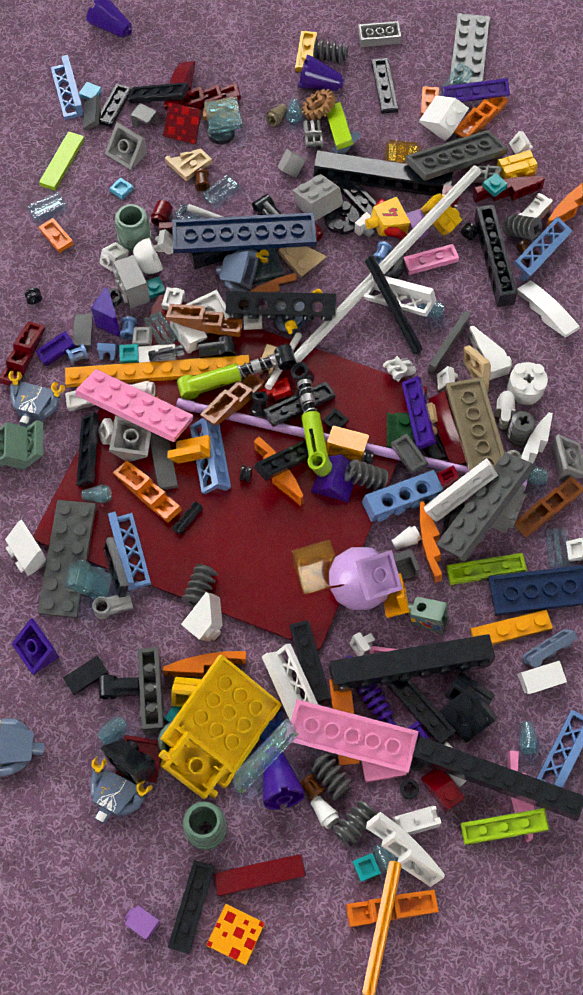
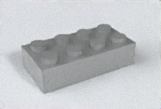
[358,21,401,47]

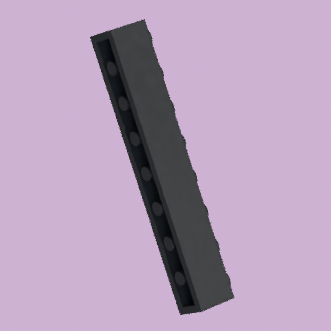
[313,150,453,196]
[329,634,496,692]
[413,736,583,821]

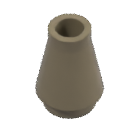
[266,103,288,126]

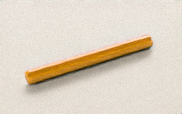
[362,861,402,995]

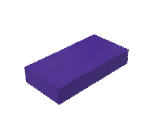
[36,331,76,366]

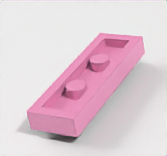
[403,244,459,275]

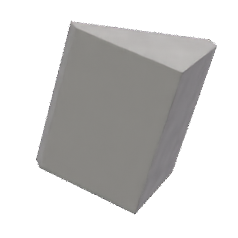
[105,122,147,170]
[109,416,151,462]
[551,434,583,481]

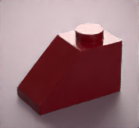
[420,769,465,814]

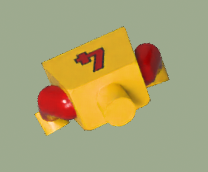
[365,197,410,241]

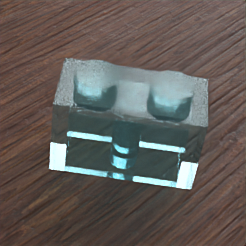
[64,560,112,599]

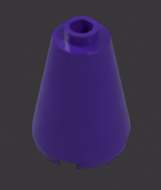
[86,0,132,38]
[297,54,344,91]
[263,747,304,810]

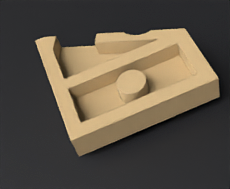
[165,149,212,181]
[278,247,326,279]
[463,345,491,393]

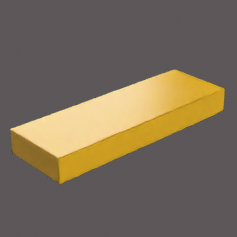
[295,31,317,72]

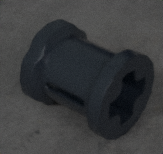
[250,392,269,416]

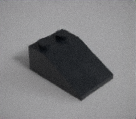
[101,739,157,785]

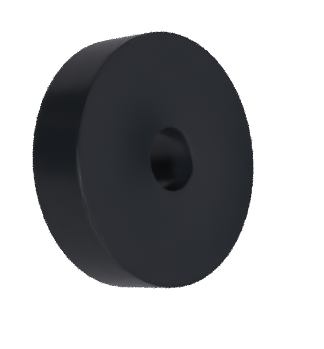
[208,120,235,145]

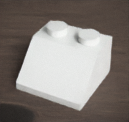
[419,95,469,141]
[5,520,47,576]
[181,592,223,642]

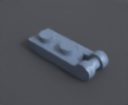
[522,629,578,667]

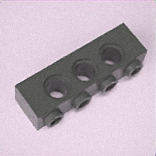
[138,647,165,735]

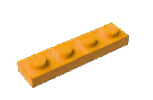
[470,610,553,645]

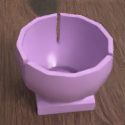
[329,547,402,610]

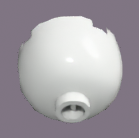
[133,237,163,274]

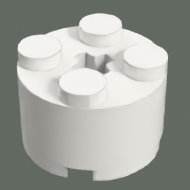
[507,362,548,405]

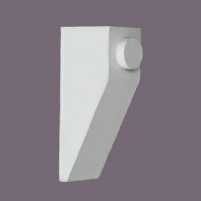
[468,326,512,380]

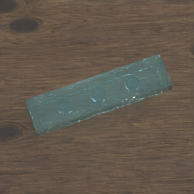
[232,719,299,794]

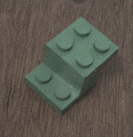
[0,420,45,470]

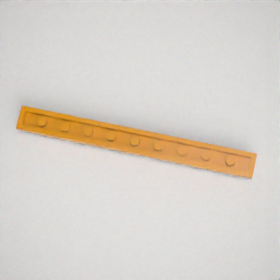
[65,355,249,387]

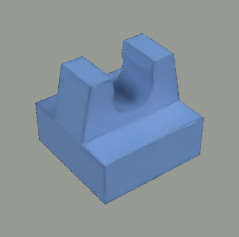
[97,343,119,360]

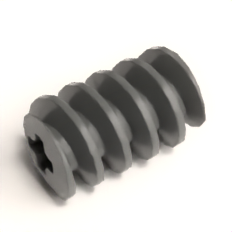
[313,38,349,64]
[503,214,542,240]
[507,411,535,447]
[344,459,388,491]
[181,564,218,608]
[310,752,352,800]
[333,800,378,849]

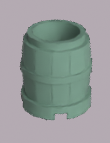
[115,204,152,252]
[183,802,227,850]

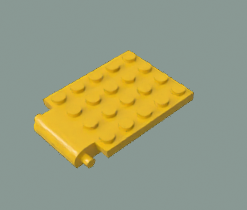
[159,655,282,799]

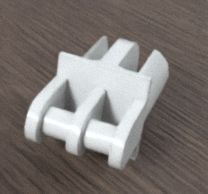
[383,356,416,382]
[495,391,516,429]

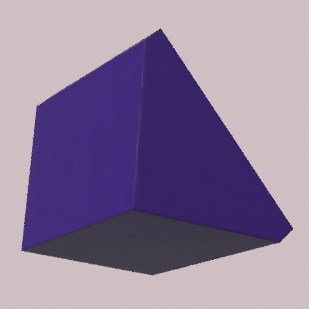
[91,287,120,337]
[311,454,354,502]
[12,618,59,675]

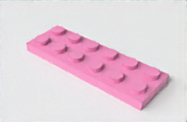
[76,369,193,442]
[286,699,419,773]

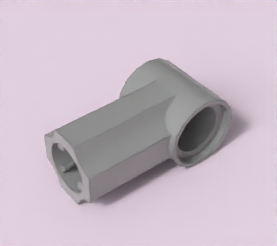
[92,592,133,619]

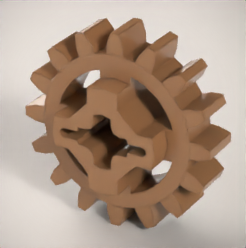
[301,89,336,121]

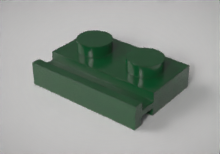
[386,412,414,448]

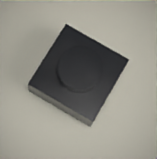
[322,408,349,430]

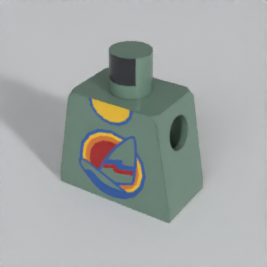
[404,597,449,635]

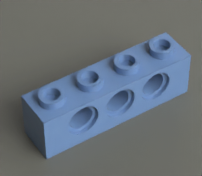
[362,470,444,522]

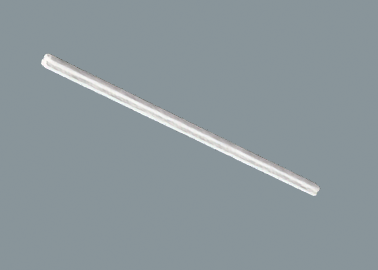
[294,166,481,363]

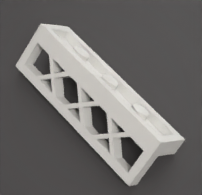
[363,276,436,317]
[424,458,498,522]
[262,644,318,722]

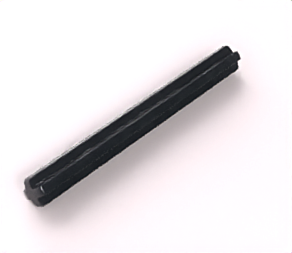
[365,255,423,354]

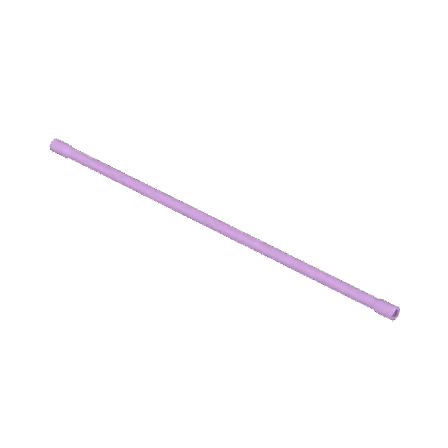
[176,398,527,491]

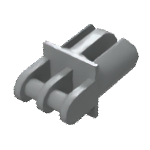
[303,120,323,149]
[470,164,502,184]

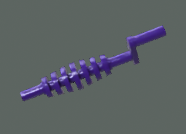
[346,655,429,739]

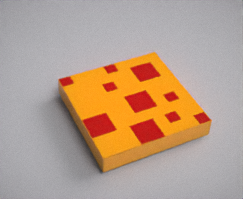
[206,904,265,965]

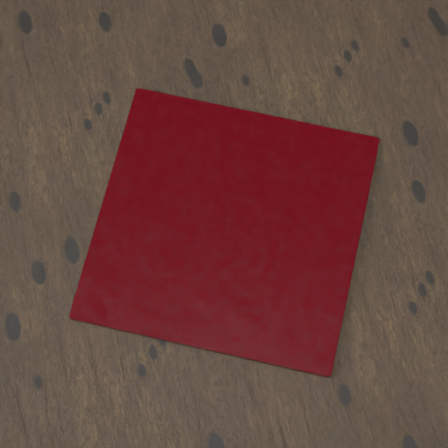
[33,295,427,650]

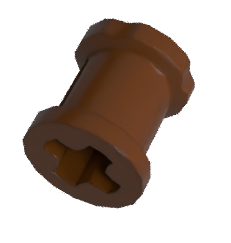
[194,168,210,191]
[516,239,539,263]
[300,773,325,802]

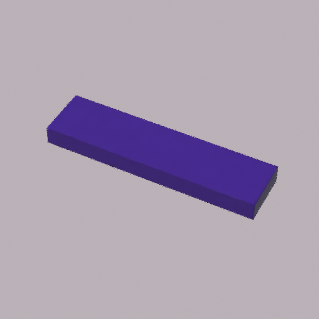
[441,78,510,102]
[402,376,436,450]

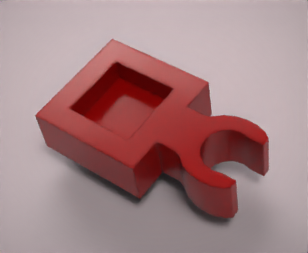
[258,378,293,401]

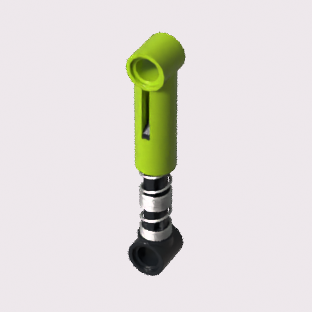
[177,344,297,400]
[291,362,332,477]

